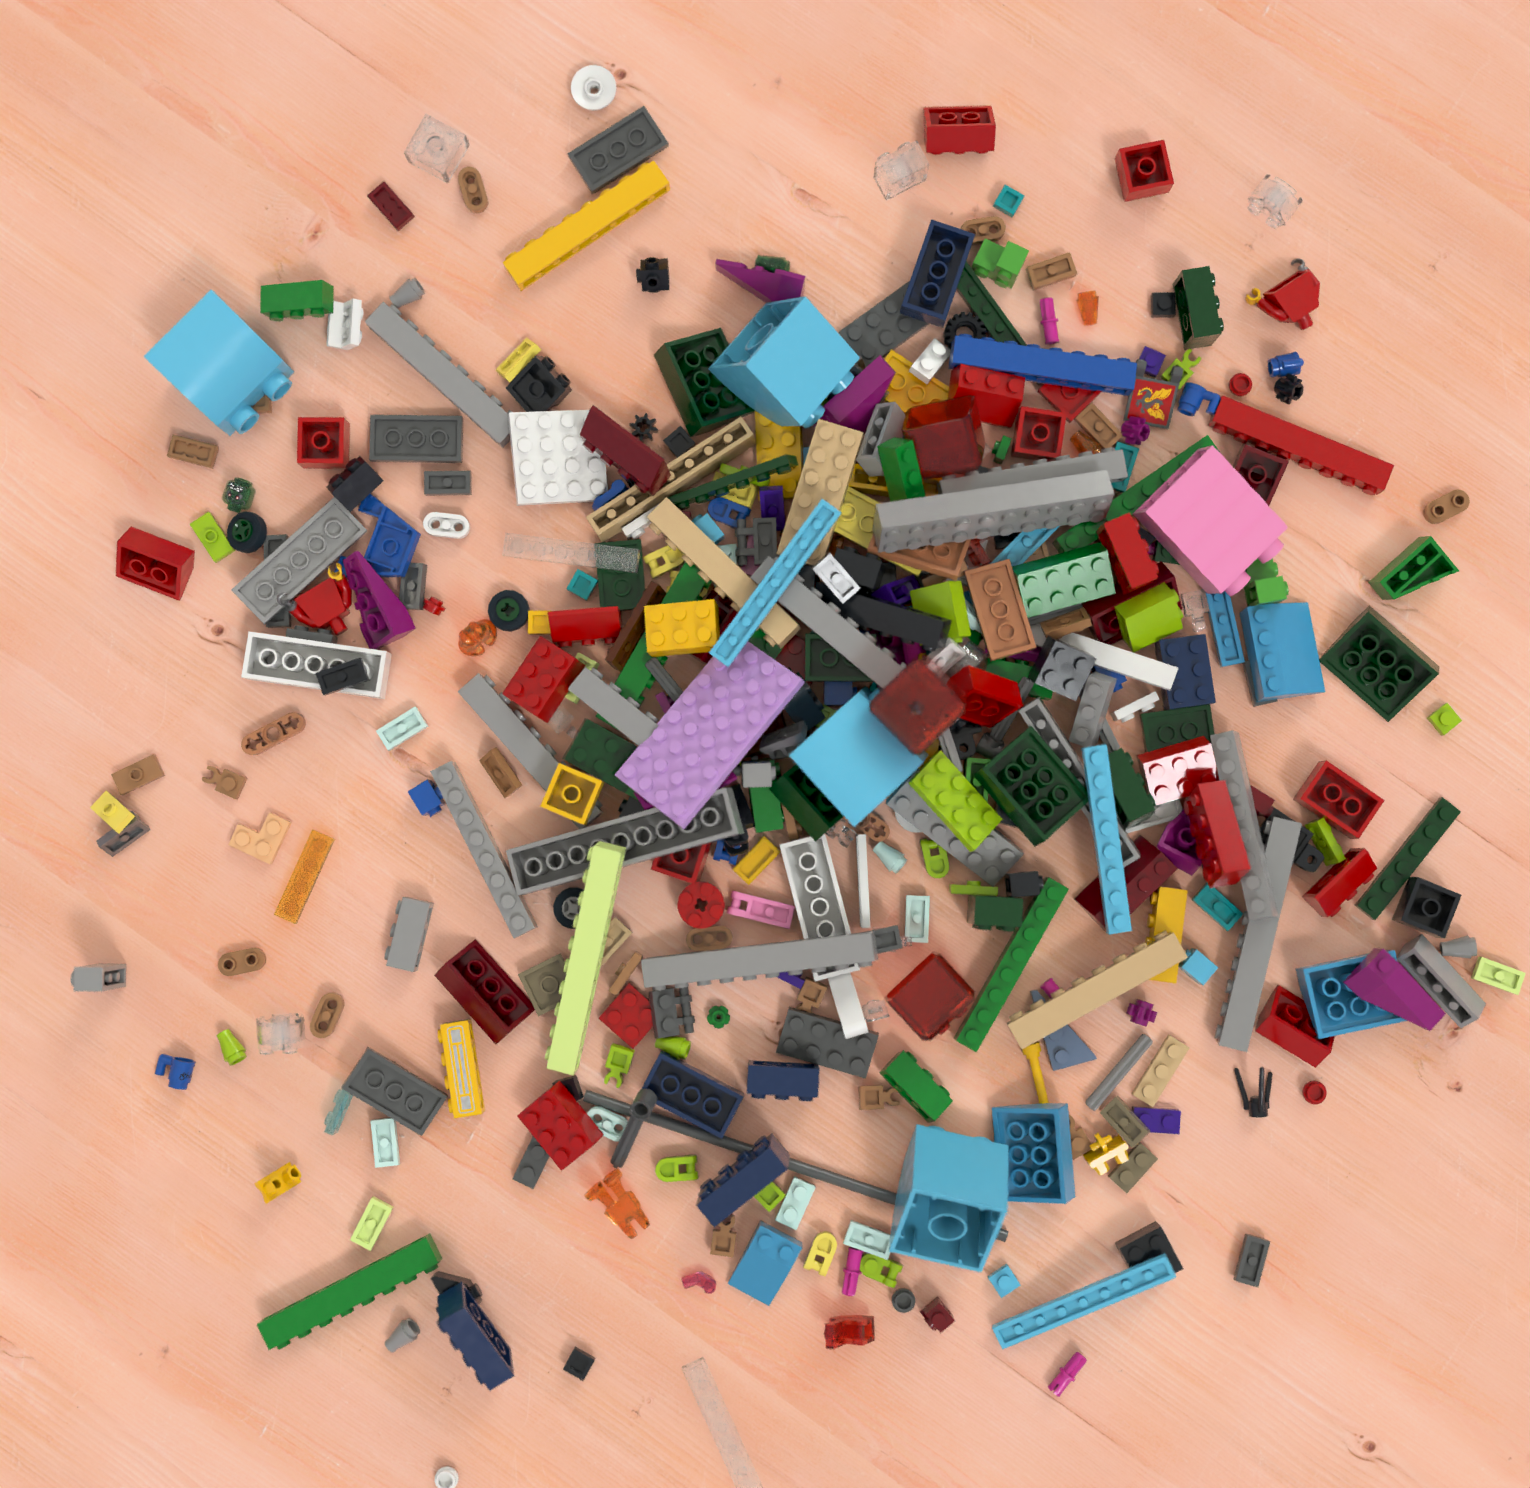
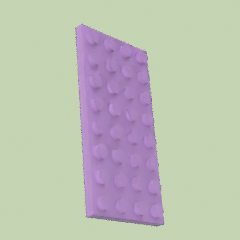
[615,642,804,829]

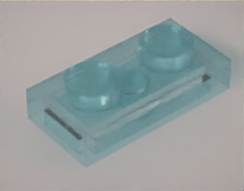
[324,1089,353,1136]

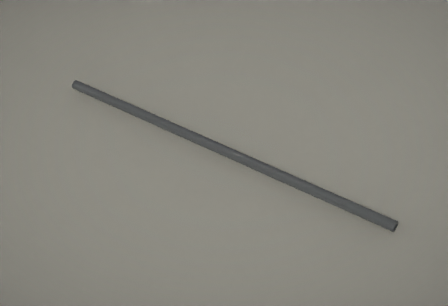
[583,1090,1008,1242]

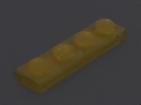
[274,829,335,924]

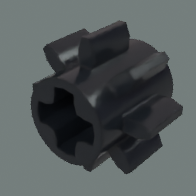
[1274,373,1304,404]
[630,413,658,442]

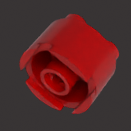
[678,881,725,929]

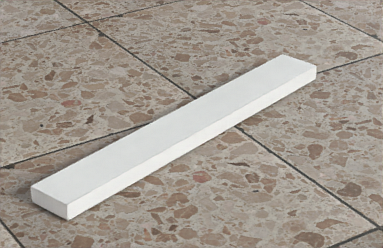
[1030,623,1178,691]

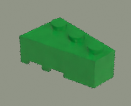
[1368,536,1459,600]

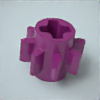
[1121,416,1150,445]
[1126,999,1157,1027]

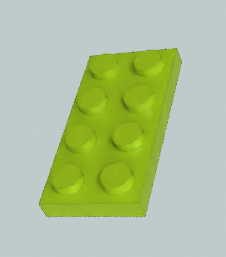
[908,750,1002,852]

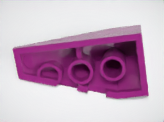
[715,259,805,303]
[812,355,896,434]
[343,551,416,650]
[1157,809,1202,876]
[1343,948,1446,1031]

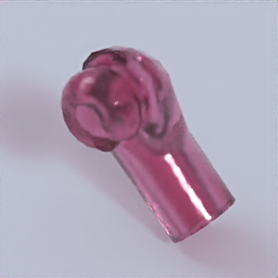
[681,1271,716,1294]

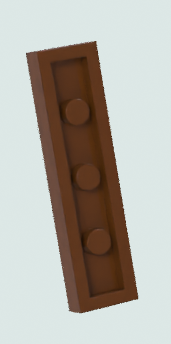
[604,581,667,672]

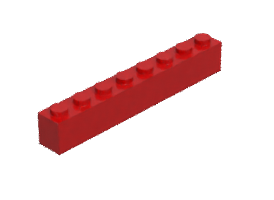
[1207,396,1394,495]

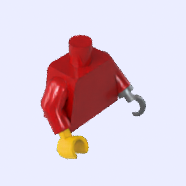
[1245,258,1320,330]
[277,563,352,636]

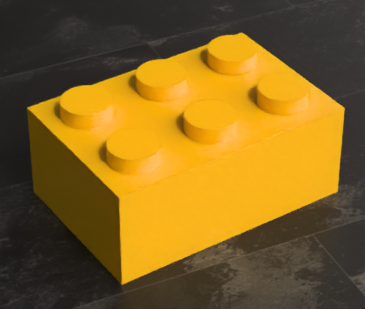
[644,599,720,657]

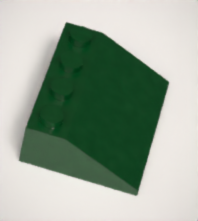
[654,328,755,437]
[1319,605,1440,722]
[973,726,1089,847]

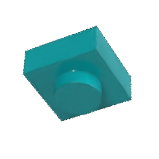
[993,184,1025,218]
[566,569,598,601]

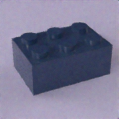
[1154,634,1216,711]
[747,1060,819,1101]

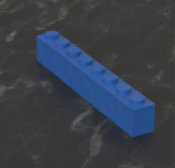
[948,334,1137,396]

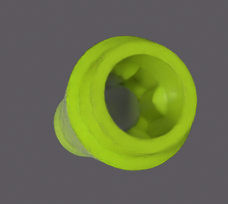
[217,1029,247,1066]
[655,1036,691,1060]

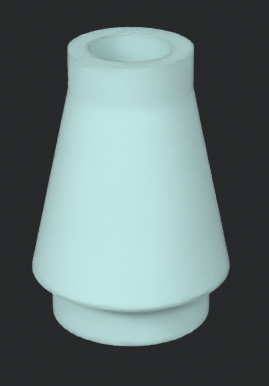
[872,841,907,874]

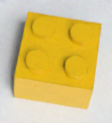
[540,763,605,825]

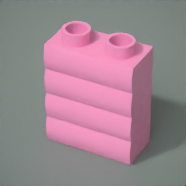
[1133,446,1288,596]

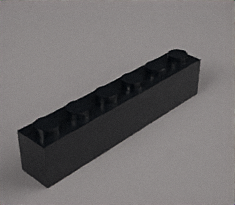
[815,582,952,652]

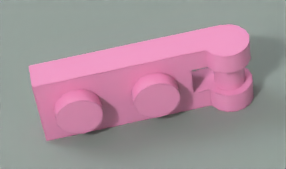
[726,890,795,929]

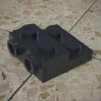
[506,356,572,412]

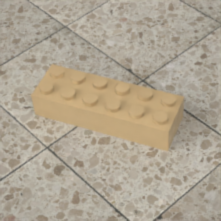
[776,419,864,566]

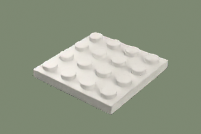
[508,409,608,506]

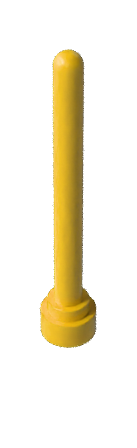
[1022,1041,1049,1103]

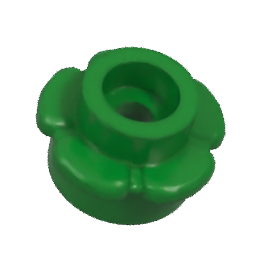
[707,1006,730,1029]

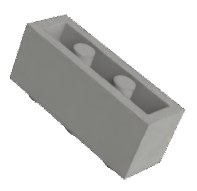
[856,402,908,477]
[1069,671,1117,747]
[384,897,434,972]
[71,963,126,991]

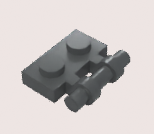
[735,517,777,566]
[649,987,695,1038]

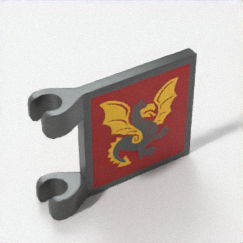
[1123,359,1183,429]

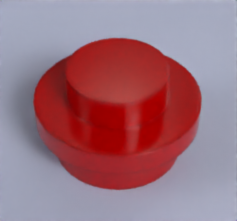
[1229,373,1252,397]
[423,596,446,616]
[1302,1081,1327,1104]

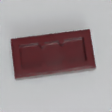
[367,181,415,231]

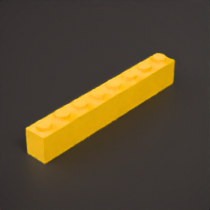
[503,160,670,291]

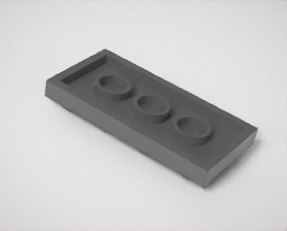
[568,106,669,194]
[839,281,929,367]
[369,415,463,463]
[776,1007,879,1079]
[342,1047,448,1136]

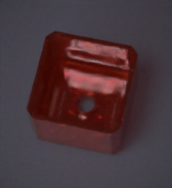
[901,395,986,480]
[869,654,968,754]
[884,951,975,1041]

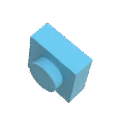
[987,1264,1021,1298]

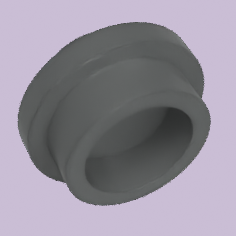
[892,1288,915,1313]

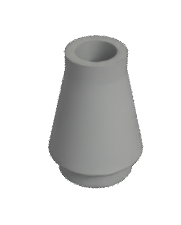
[389,278,425,309]
[1440,935,1477,959]
[385,1318,420,1352]

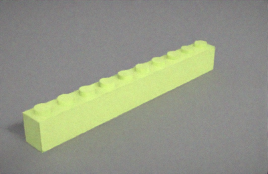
[545,841,626,1075]

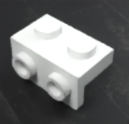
[326,298,363,350]

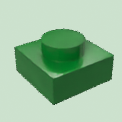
[991,435,1012,464]

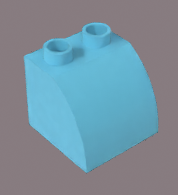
[144,290,294,436]
[708,296,860,428]
[789,686,929,827]
[889,1124,1008,1273]

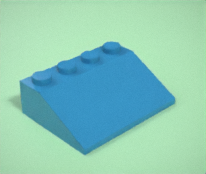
[1239,602,1325,702]
[1295,950,1406,1039]
[992,1103,1076,1204]

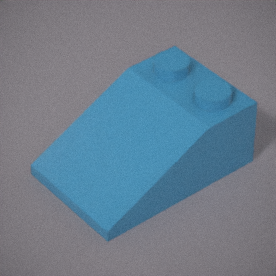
[728,1220,802,1306]

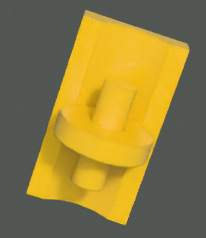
[1083,1133,1129,1175]
[254,1162,301,1204]

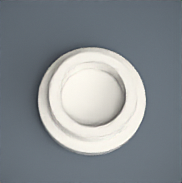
[434,1466,459,1488]

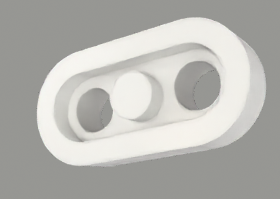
[423,512,470,539]

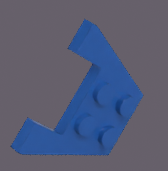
[335,494,421,578]

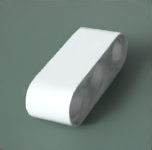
[828,973,869,1039]

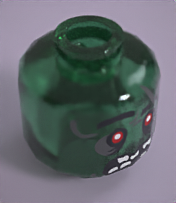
[222,477,256,513]

